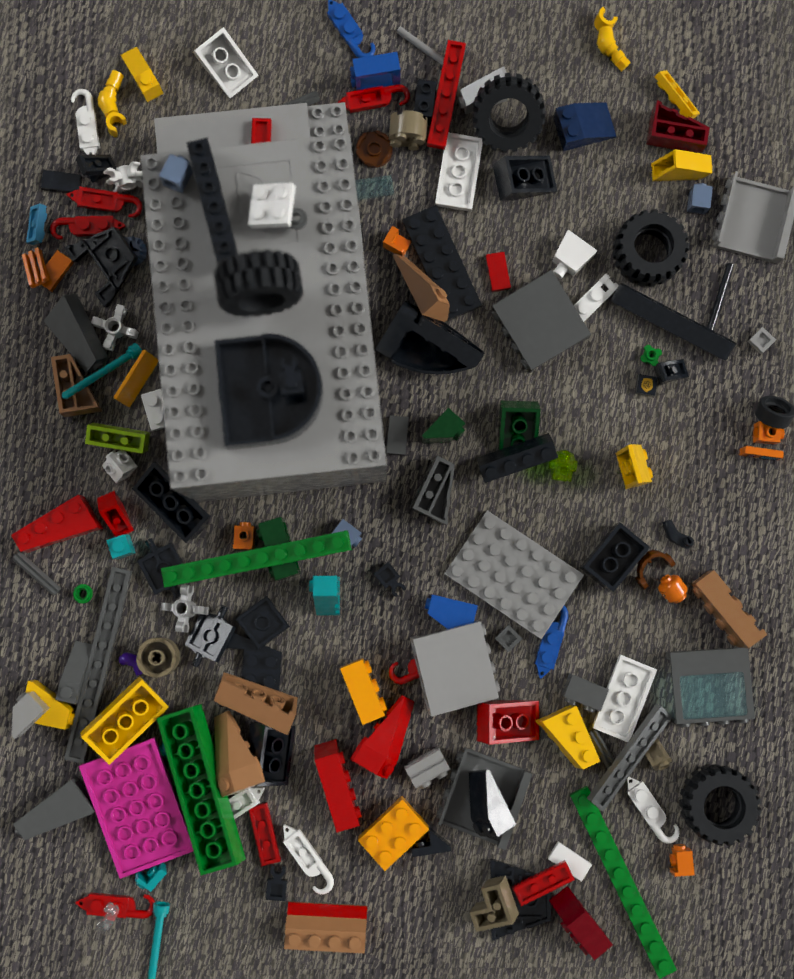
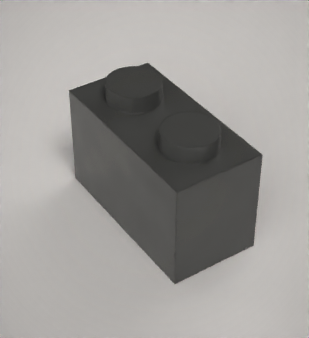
[561,673,609,713]

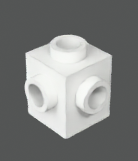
[102,450,138,483]

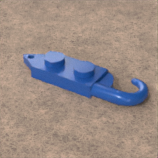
[327,0,375,58]
[534,606,568,679]

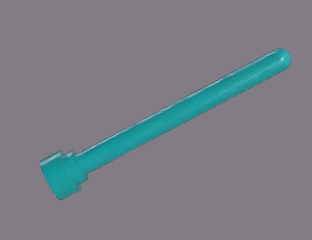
[62,343,142,399]
[147,901,170,979]

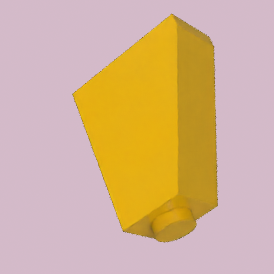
[651,149,712,181]
[25,680,75,730]

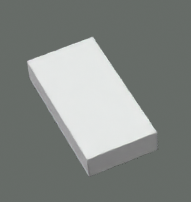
[547,841,592,882]

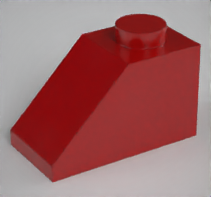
[97,490,134,537]

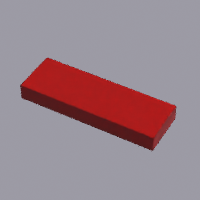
[248,802,281,867]
[512,860,575,906]

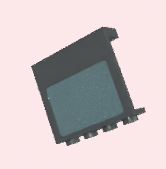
[666,647,755,727]

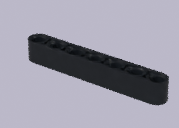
[611,283,736,361]

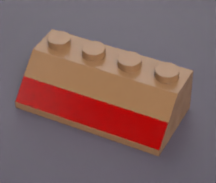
[284,901,367,954]

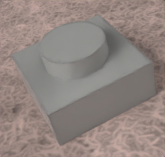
[747,327,776,354]

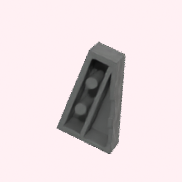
[409,456,455,525]

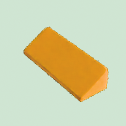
[114,350,159,407]

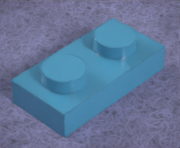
[26,203,47,245]

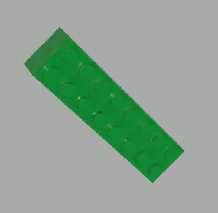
[157,704,246,875]

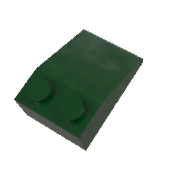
[498,400,541,450]

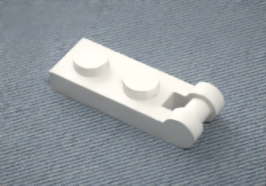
[574,273,619,322]

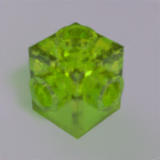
[549,450,578,482]

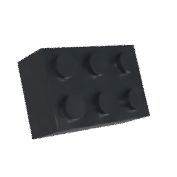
[579,522,650,592]

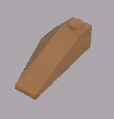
[393,253,450,322]
[214,711,265,797]

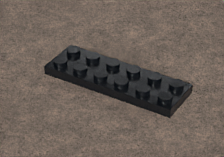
[402,205,482,321]

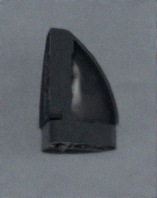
[375,301,485,374]

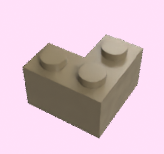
[469,875,519,932]

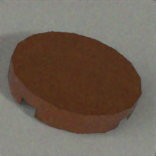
[356,131,393,168]

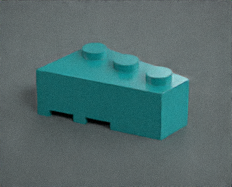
[309,576,340,615]

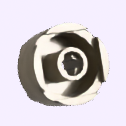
[389,110,428,151]
[136,637,180,677]

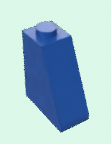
[424,594,478,629]

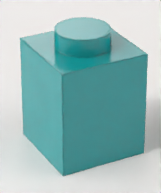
[106,534,136,560]

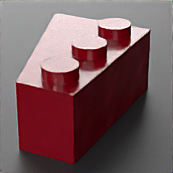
[646,100,710,153]
[549,885,613,960]

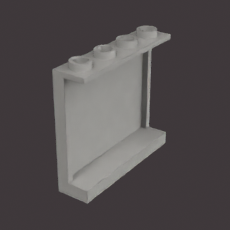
[712,171,794,264]
[410,620,500,717]

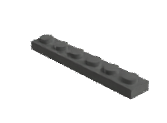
[587,704,672,812]

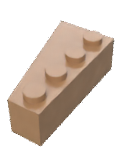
[691,570,768,648]
[214,672,298,735]

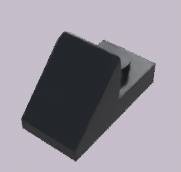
[76,154,116,183]
[654,359,689,386]
[411,827,452,857]

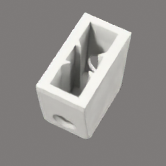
[552,230,597,279]

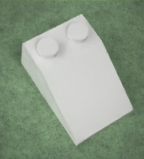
[193,27,259,98]

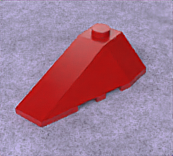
[350,695,414,779]

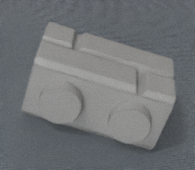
[404,746,450,789]

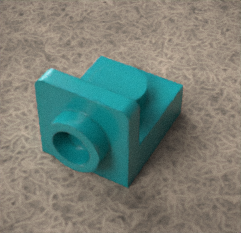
[135,863,167,892]

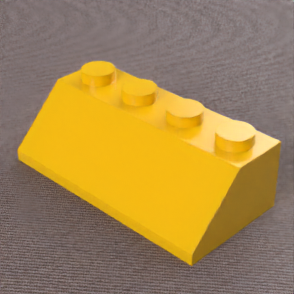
[80,676,169,765]

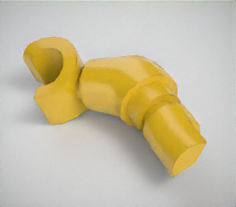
[594,7,631,72]
[98,70,127,137]

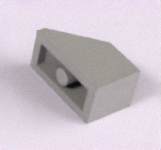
[12,691,50,739]

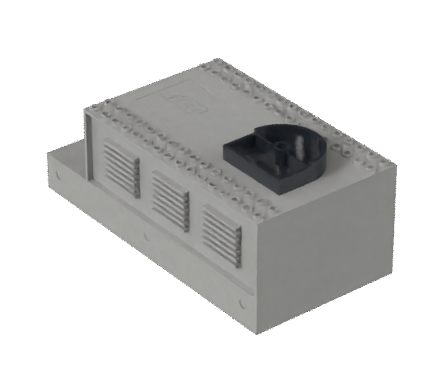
[140,102,387,502]

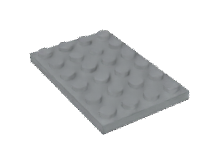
[444,510,584,639]

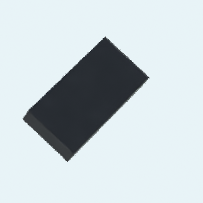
[40,170,82,193]

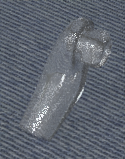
[95,902,119,932]

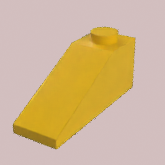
[121,46,163,102]

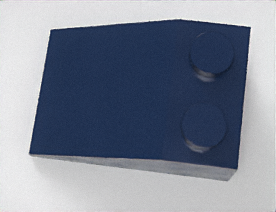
[553,102,617,151]

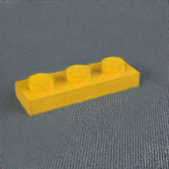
[655,70,700,119]

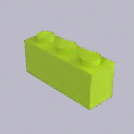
[85,423,150,454]

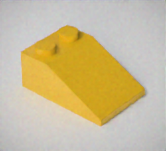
[616,444,653,489]

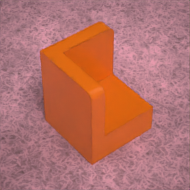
[383,226,411,256]

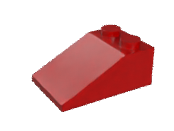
[477,700,539,745]

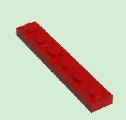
[427,40,466,150]

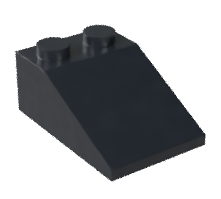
[493,156,557,201]
[469,769,516,837]

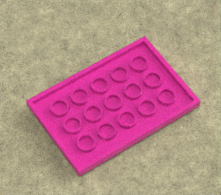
[79,737,194,879]

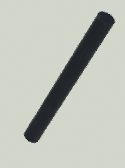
[707,263,734,331]

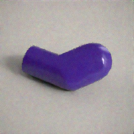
[119,652,143,676]

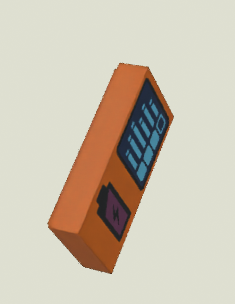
[739,446,784,461]

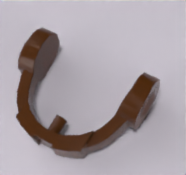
[635,549,675,590]

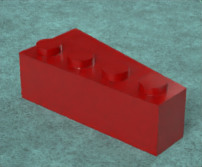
[11,494,104,553]
[314,739,362,832]

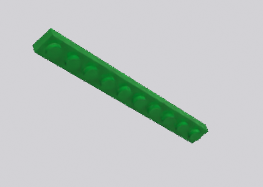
[161,530,352,588]
[569,786,677,979]

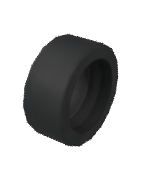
[755,396,794,429]

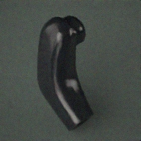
[662,519,694,549]

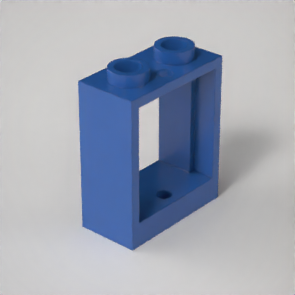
[350,52,400,91]

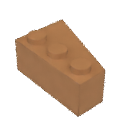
[51,354,102,417]

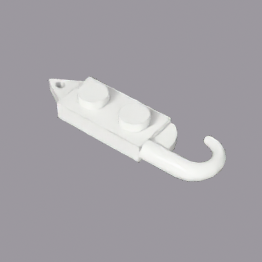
[71,89,100,155]
[626,777,680,844]
[229,787,265,819]
[283,824,334,894]

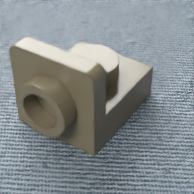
[645,738,672,771]

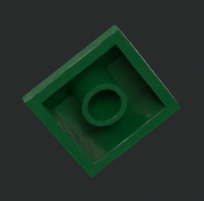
[421,407,466,444]

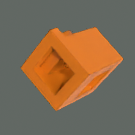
[753,421,785,444]
[233,522,256,550]
[669,844,695,877]

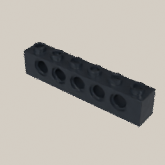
[186,137,238,265]

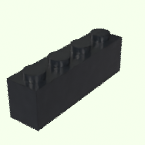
[476,433,558,483]

